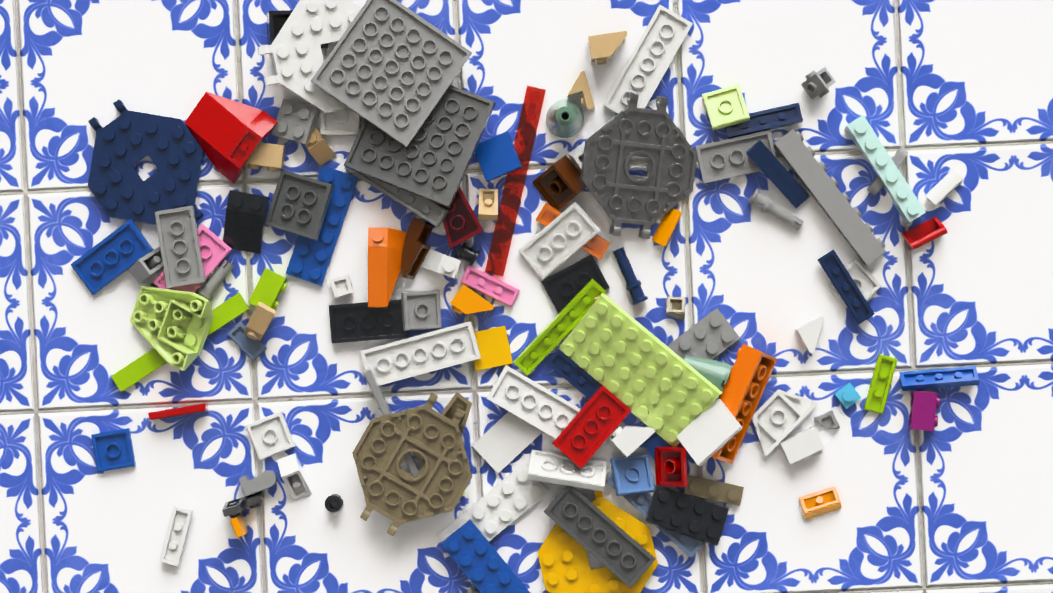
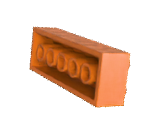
[711,344,777,464]

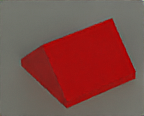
[655,446,687,487]

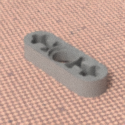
[867,146,909,196]

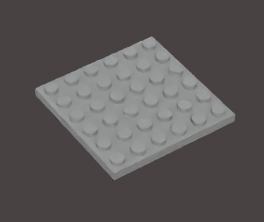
[311,0,472,148]

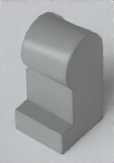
[238,470,277,496]

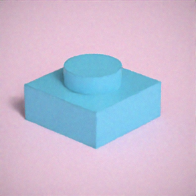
[834,382,862,409]

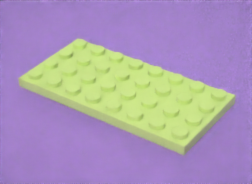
[558,293,722,447]

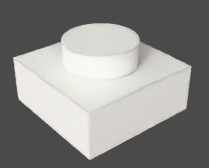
[330,274,354,298]

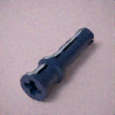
[613,247,648,305]

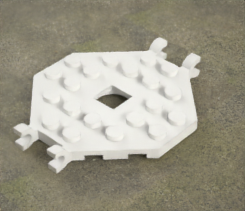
[257,0,362,113]

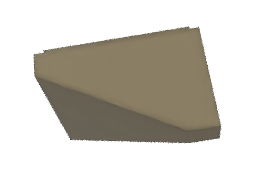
[666,296,686,320]

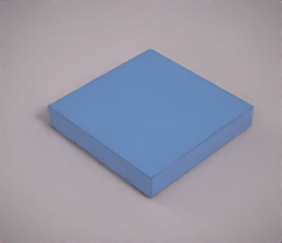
[610,454,655,496]

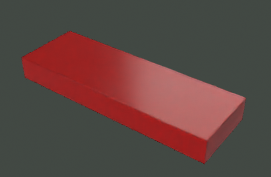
[148,403,208,420]

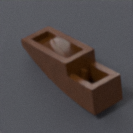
[401,217,434,280]

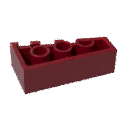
[438,186,484,249]

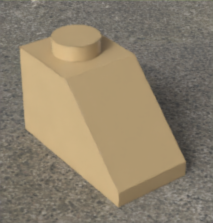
[244,302,276,341]

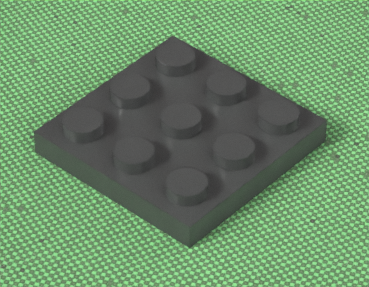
[265,169,335,241]

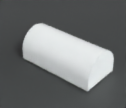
[925,169,963,207]

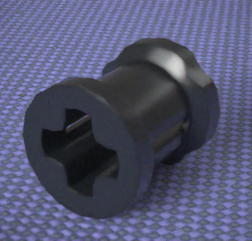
[456,242,480,266]
[325,494,343,512]

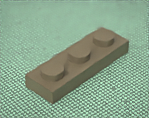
[683,474,744,506]

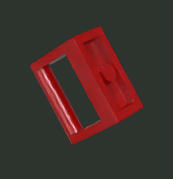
[901,217,948,251]

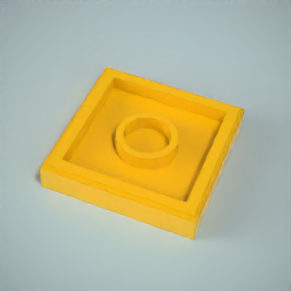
[473,326,513,371]

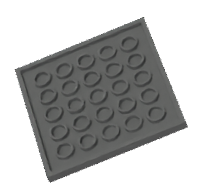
[344,85,496,208]

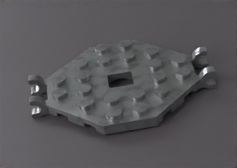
[580,93,698,239]

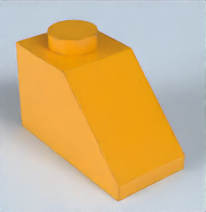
[450,284,495,315]

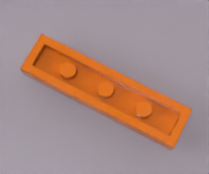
[535,203,611,260]

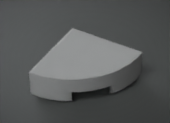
[815,410,840,429]

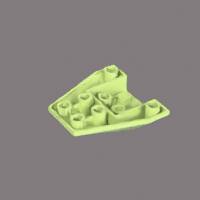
[130,286,214,371]

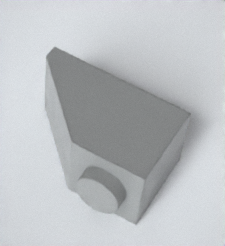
[128,246,164,285]

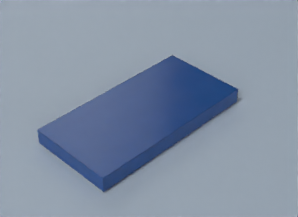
[70,219,154,295]

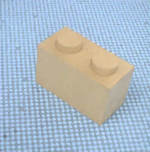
[246,142,286,172]

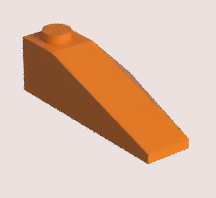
[368,227,407,308]

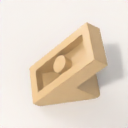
[567,71,595,111]
[304,126,336,167]
[478,188,498,221]

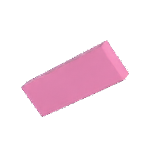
[460,265,520,307]

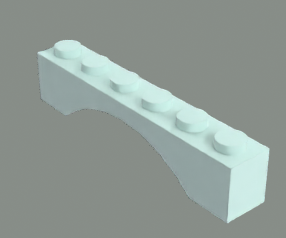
[845,115,926,224]

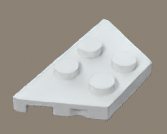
[752,389,818,456]

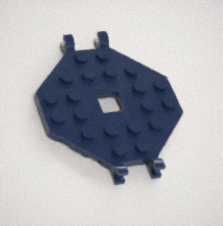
[88,99,204,225]

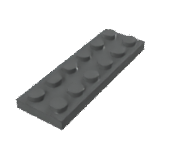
[543,486,656,588]

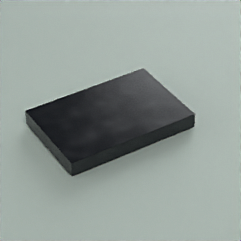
[541,255,610,314]

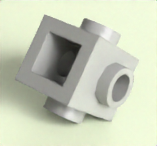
[801,67,836,99]

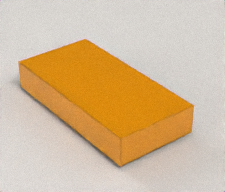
[230,515,248,537]

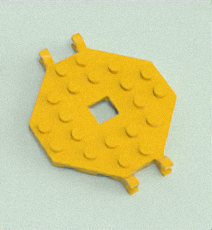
[537,490,658,593]

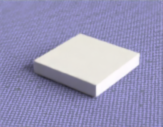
[828,258,882,301]
[245,411,295,461]

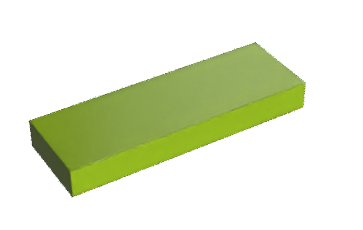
[863,354,897,414]

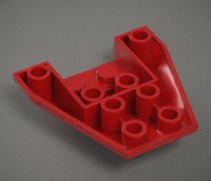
[184,92,278,184]

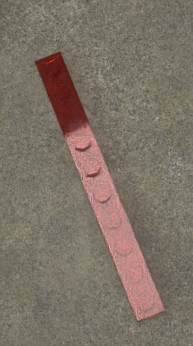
[485,85,546,276]

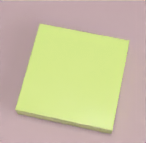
[702,84,750,130]

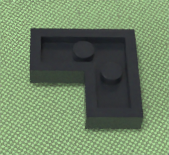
[222,491,264,518]

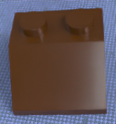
[532,155,587,210]

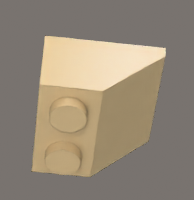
[588,31,627,65]

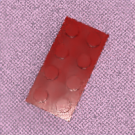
[552,385,631,469]

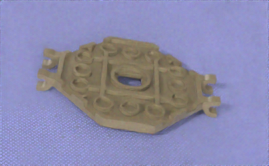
[352,393,473,536]

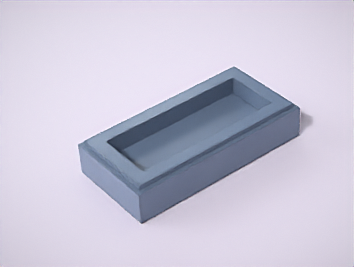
[227,321,267,361]

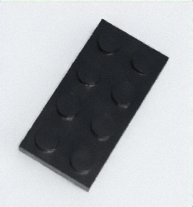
[329,299,409,343]
[645,485,729,546]

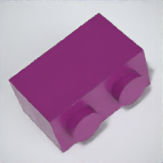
[908,390,940,431]

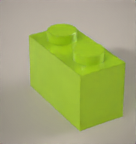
[248,268,288,310]

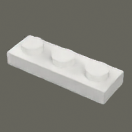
[159,506,193,566]

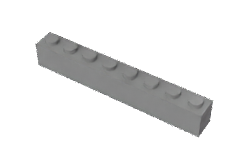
[774,129,886,266]

